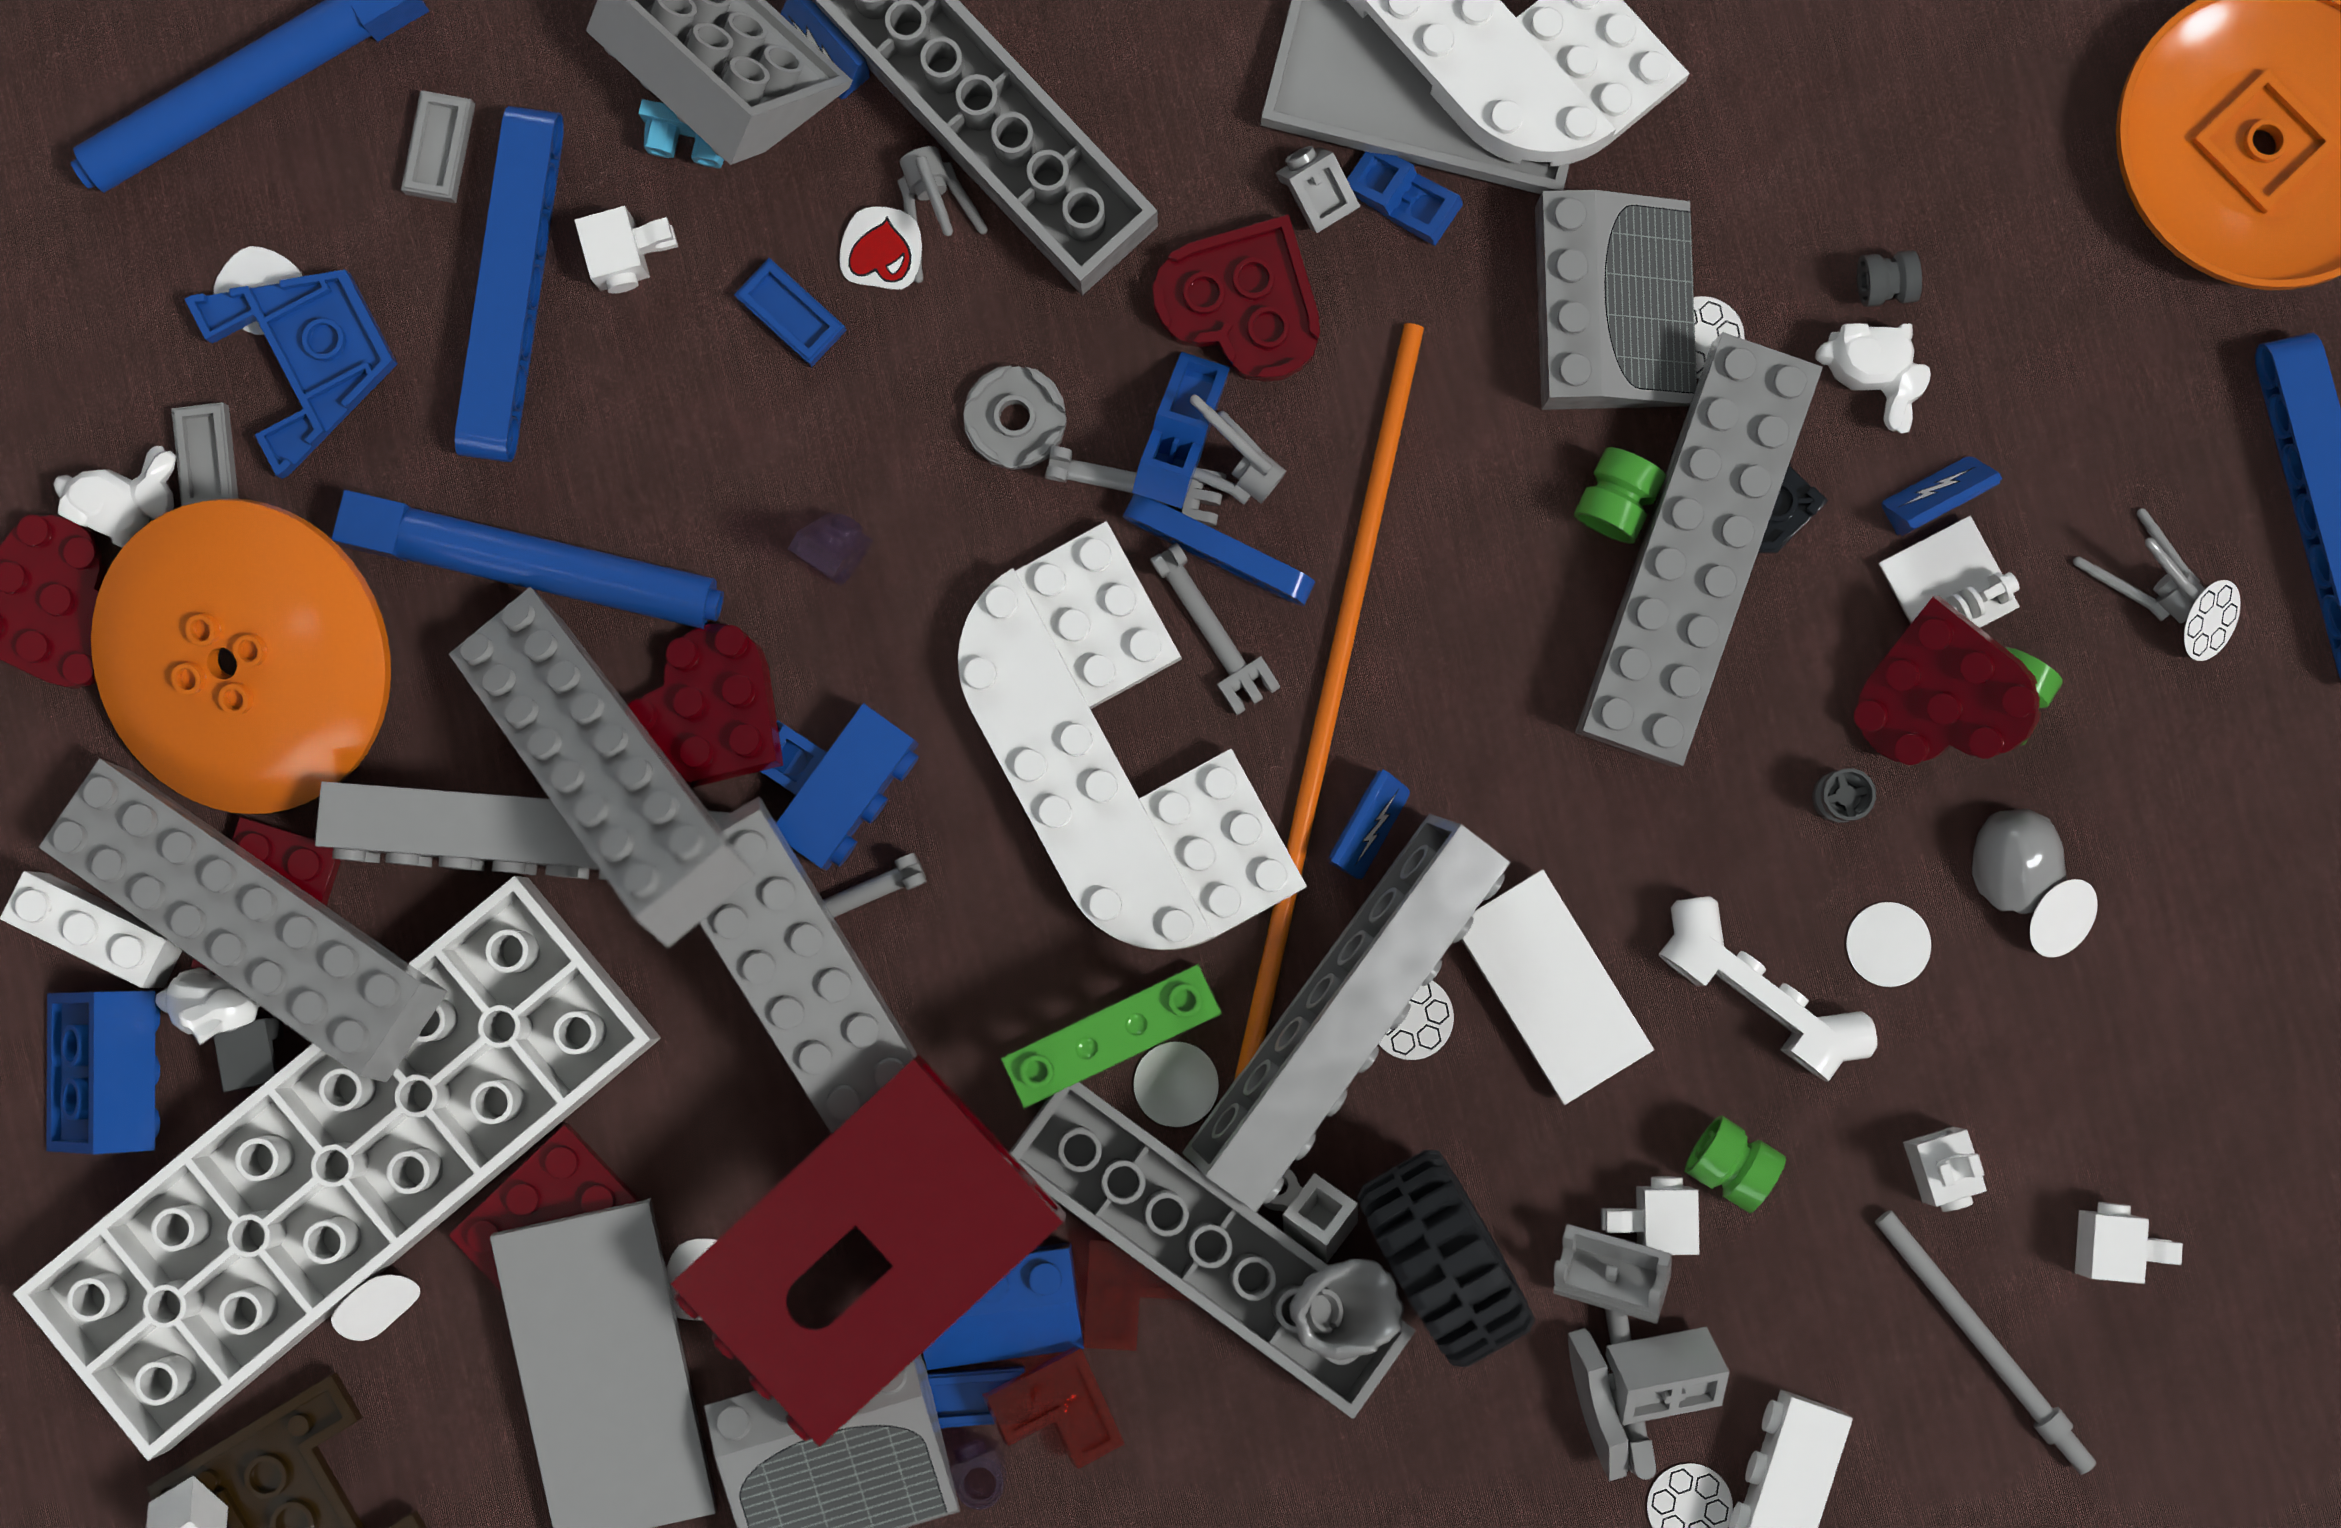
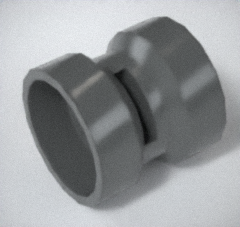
[1857,250,1922,307]
[1812,768,1876,823]

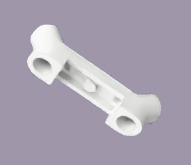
[1659,896,1877,1082]

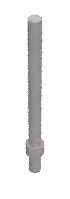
[1875,1210,2097,1475]

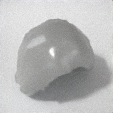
[1972,808,2067,914]
[1290,1259,1403,1360]

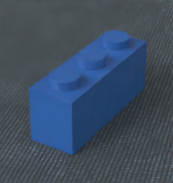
[776,703,919,870]

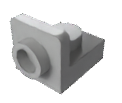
[1276,146,1361,233]

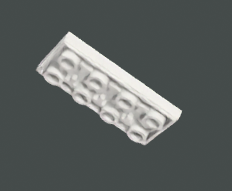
[1461,869,1654,1105]

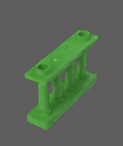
[1001,965,1222,1108]

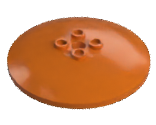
[2116,0,2341,290]
[91,498,391,814]

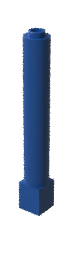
[71,0,430,193]
[332,490,724,629]

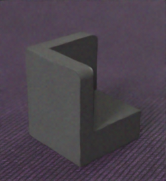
[213,1018,285,1092]

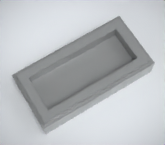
[401,90,475,203]
[171,402,238,507]

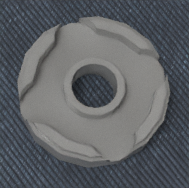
[963,366,1067,470]

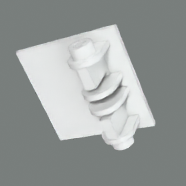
[1878,515,2020,628]

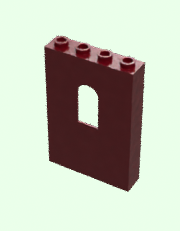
[670,1054,1067,1447]

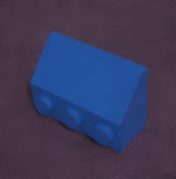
[46,991,161,1154]
[923,1242,1085,1370]

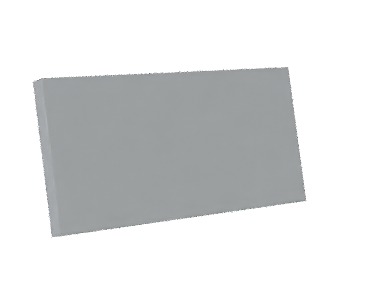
[1260,0,1570,194]
[490,1199,717,1528]

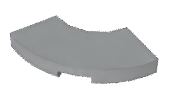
[1568,1328,1628,1481]

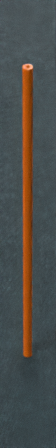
[1234,323,1424,1081]

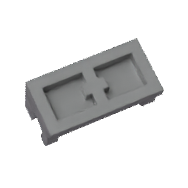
[1553,1224,1672,1324]
[1606,1327,1729,1426]

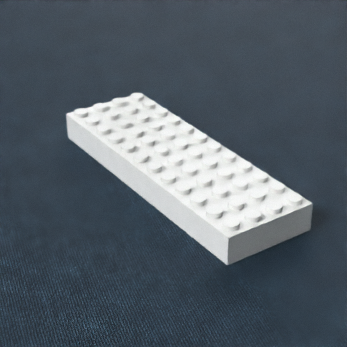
[13,876,661,1461]

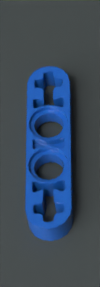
[1122,494,1316,606]

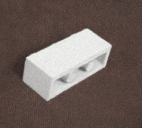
[0,871,183,988]
[1729,1389,1853,1528]

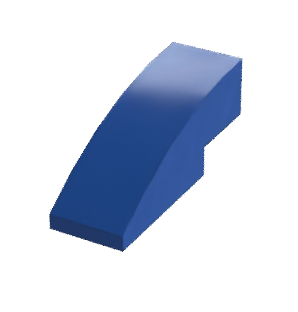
[1132,352,1230,509]

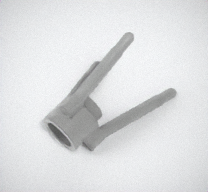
[897,146,987,283]
[1190,395,1287,505]
[2073,508,2205,623]

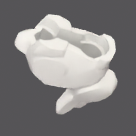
[1815,323,1931,434]
[54,446,176,548]
[155,968,260,1044]

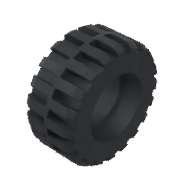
[1358,1149,1535,1367]

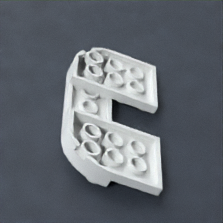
[1347,0,1690,167]
[958,521,1307,950]

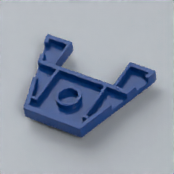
[184,269,398,479]

